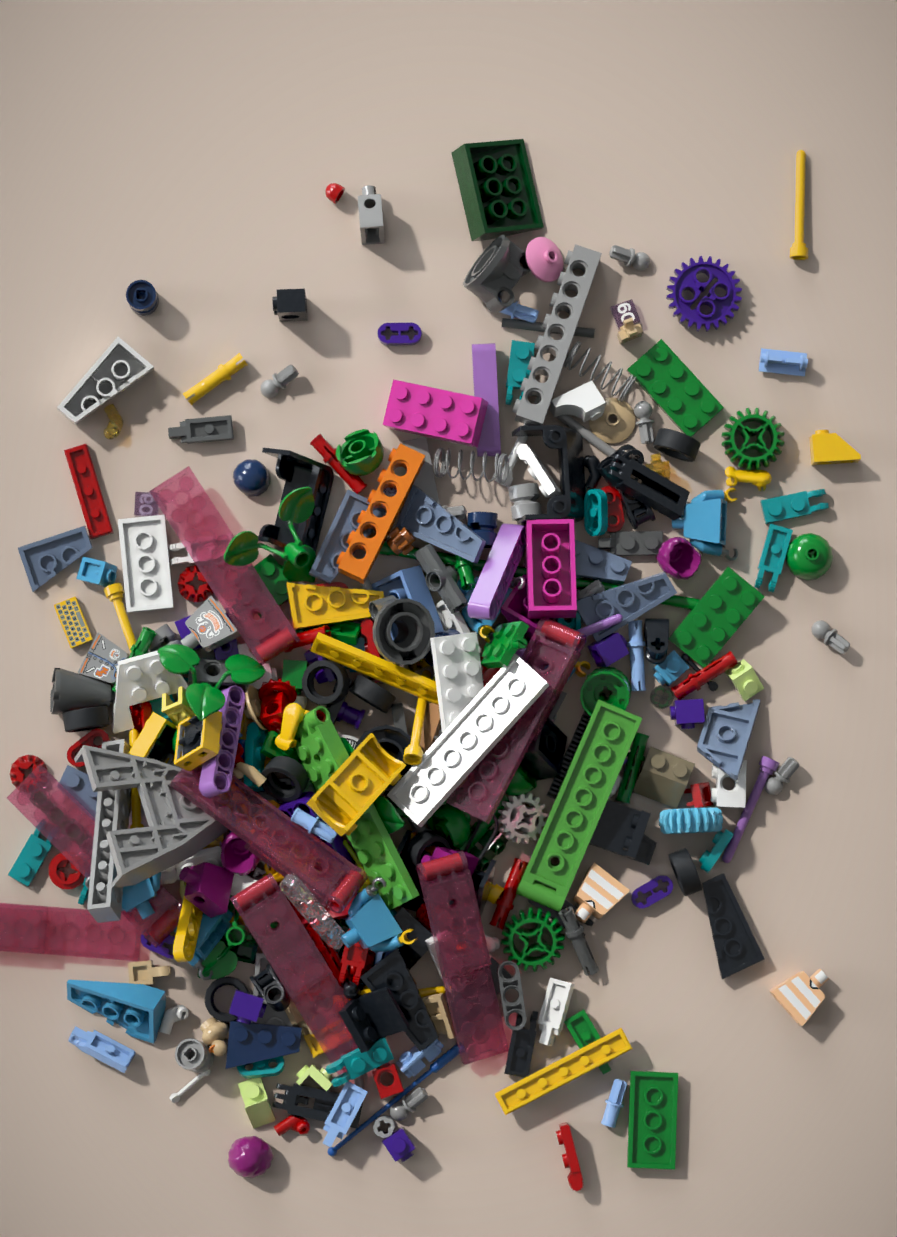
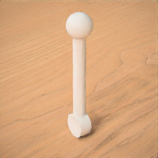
[170,1069,211,1103]

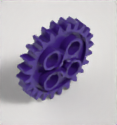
[666,256,742,332]

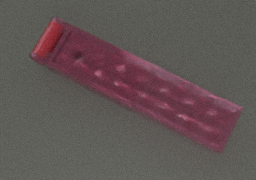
[149,466,301,666]
[446,617,586,824]
[7,764,182,948]
[169,764,368,913]
[416,851,509,1065]
[229,873,358,1076]
[0,903,143,961]

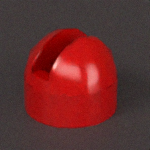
[325,183,345,204]

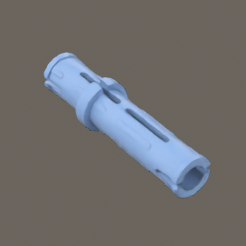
[627,620,646,691]

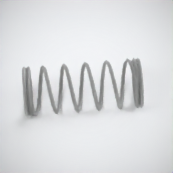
[563,341,637,402]
[434,448,509,483]

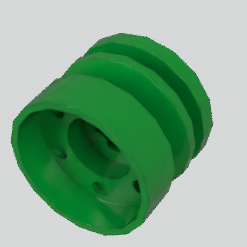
[580,667,631,716]

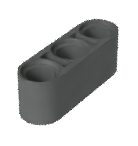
[497,960,526,1030]

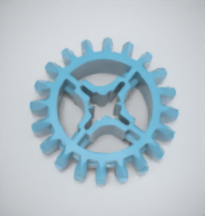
[659,807,723,834]

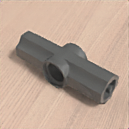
[414,544,468,614]

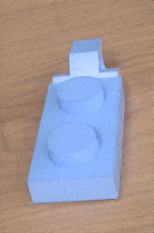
[68,1026,136,1073]
[323,1081,368,1148]

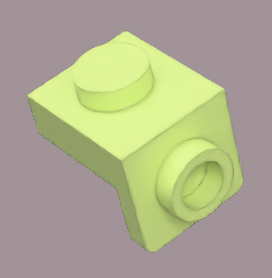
[725,659,764,701]
[296,1064,333,1091]

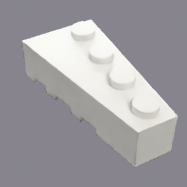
[57,337,154,425]

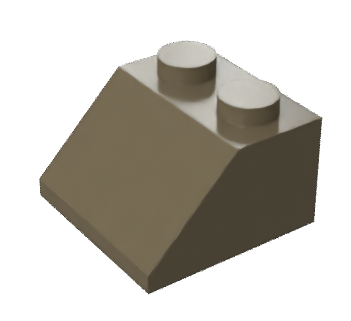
[633,747,695,809]

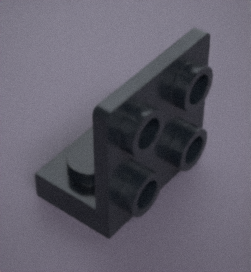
[589,800,651,859]
[338,987,410,1053]

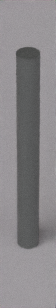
[502,318,595,338]

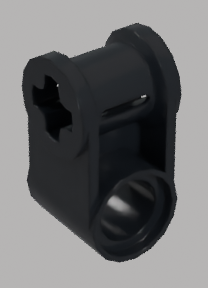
[597,444,644,487]
[620,491,656,530]
[644,618,669,664]
[249,964,290,1012]

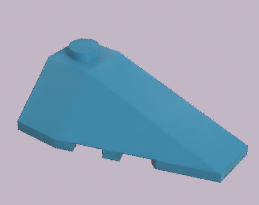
[67,980,166,1044]

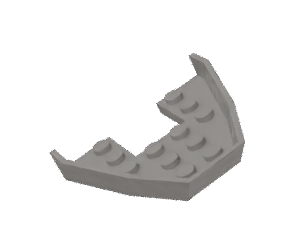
[74,745,229,888]

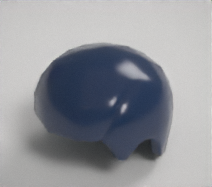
[233,459,270,496]

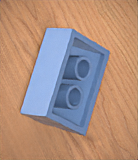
[371,565,444,640]

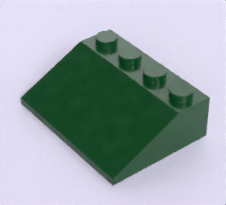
[451,139,544,241]

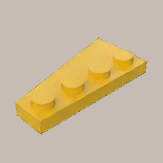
[286,582,384,630]

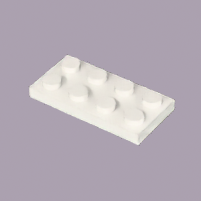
[118,515,174,613]
[430,632,484,732]

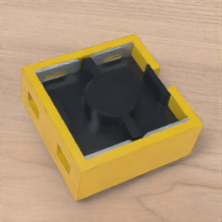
[174,711,222,771]
[129,712,178,764]

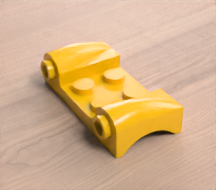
[306,733,406,836]

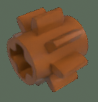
[387,527,416,556]

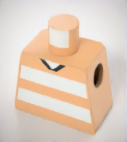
[573,862,630,923]
[769,969,829,1026]

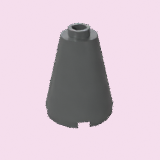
[50,668,115,715]

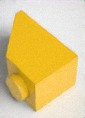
[809,430,861,466]

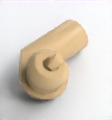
[233,762,267,787]

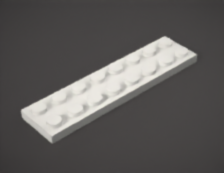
[387,654,549,827]

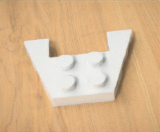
[112,650,188,734]

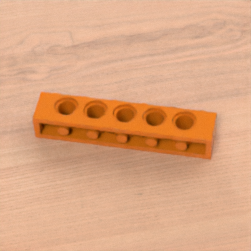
[336,443,425,584]

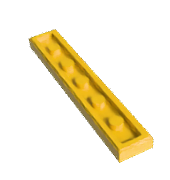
[310,632,439,705]
[495,1028,632,1115]

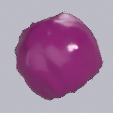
[657,537,701,580]
[221,831,262,876]
[228,1136,273,1178]

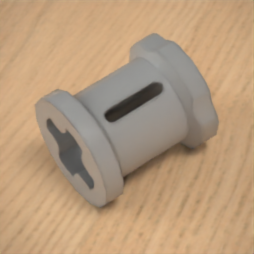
[373,1115,395,1138]

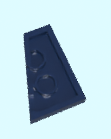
[225,1021,302,1069]

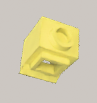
[162,686,195,725]

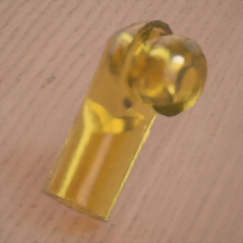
[103,404,123,439]

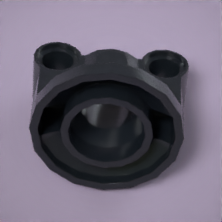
[354,724,413,796]

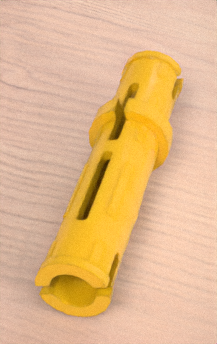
[183,353,248,406]

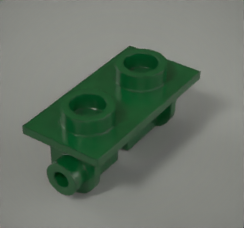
[469,827,509,872]

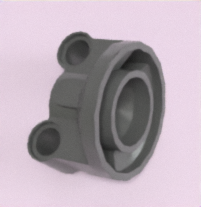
[463,235,530,313]
[369,595,435,665]

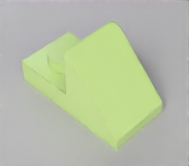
[238,1078,276,1129]

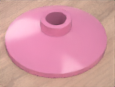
[526,237,564,282]

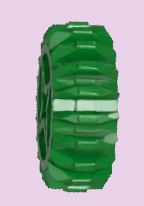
[721,408,785,470]
[501,907,565,972]

